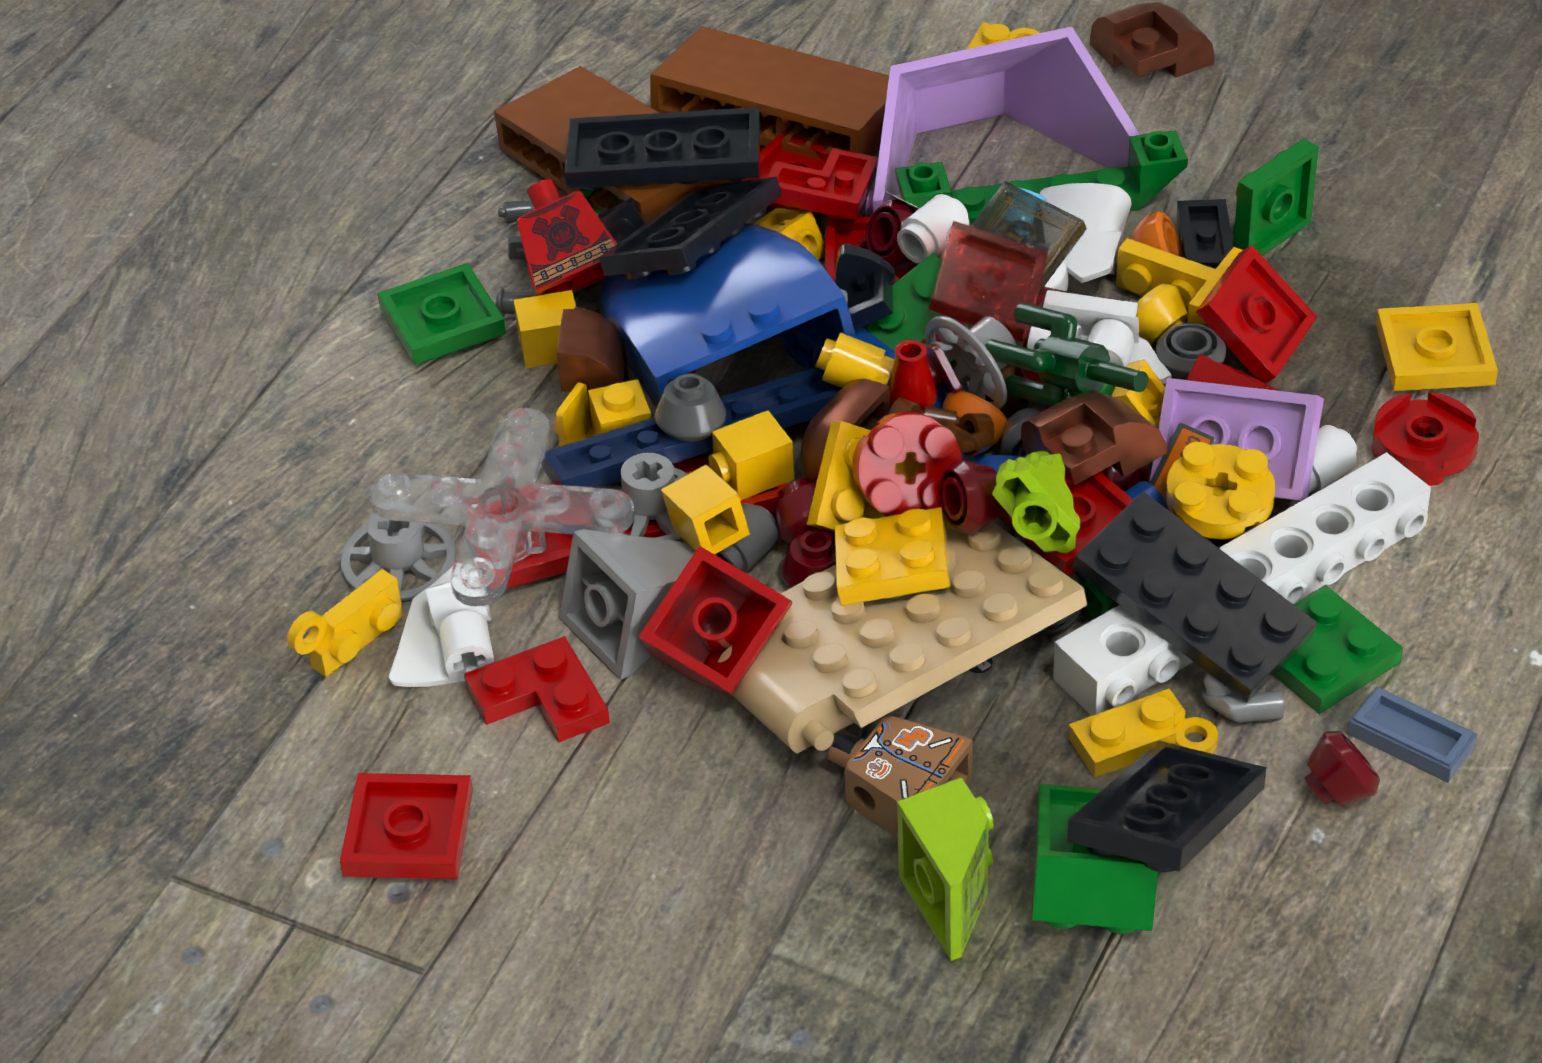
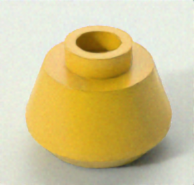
[1136,283,1188,347]

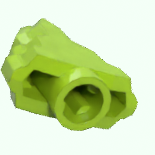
[992,451,1080,553]

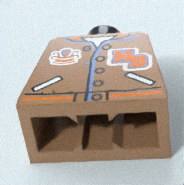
[828,716,973,838]

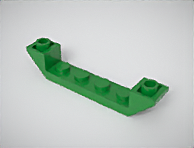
[895,130,1188,234]

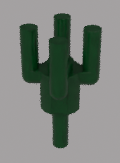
[985,303,1148,407]

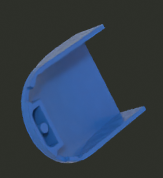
[600,222,856,408]

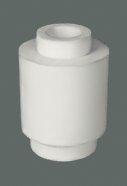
[897,194,969,263]
[1308,425,1357,495]

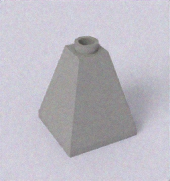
[559,529,695,680]

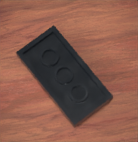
[564,107,760,190]
[599,177,782,280]
[1072,491,1318,703]
[1067,741,1267,872]

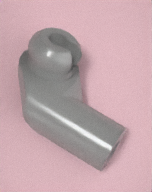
[1202,673,1284,723]

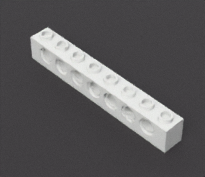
[1053,452,1431,716]

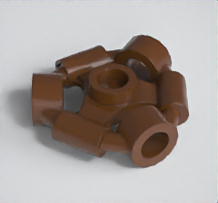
[889,398,995,457]

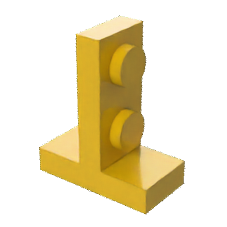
[1116,238,1243,329]

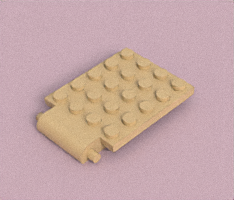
[718,511,1087,754]

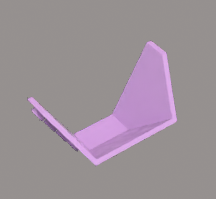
[866,26,1140,217]

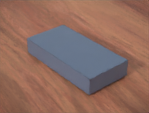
[1347,686,1478,783]

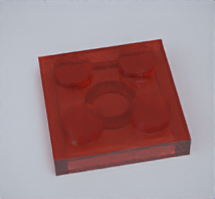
[928,220,1048,342]

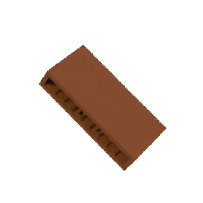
[650,26,889,160]
[494,66,731,223]

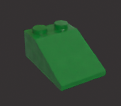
[1032,784,1158,934]

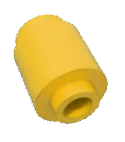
[816,332,895,388]

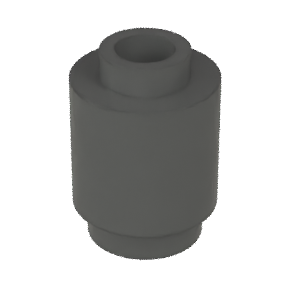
[715,503,778,573]

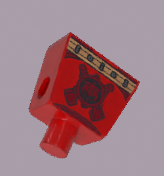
[517,179,617,296]

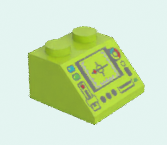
[897,777,994,961]

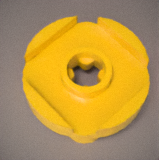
[1166,442,1275,539]

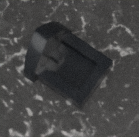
[836,244,895,330]

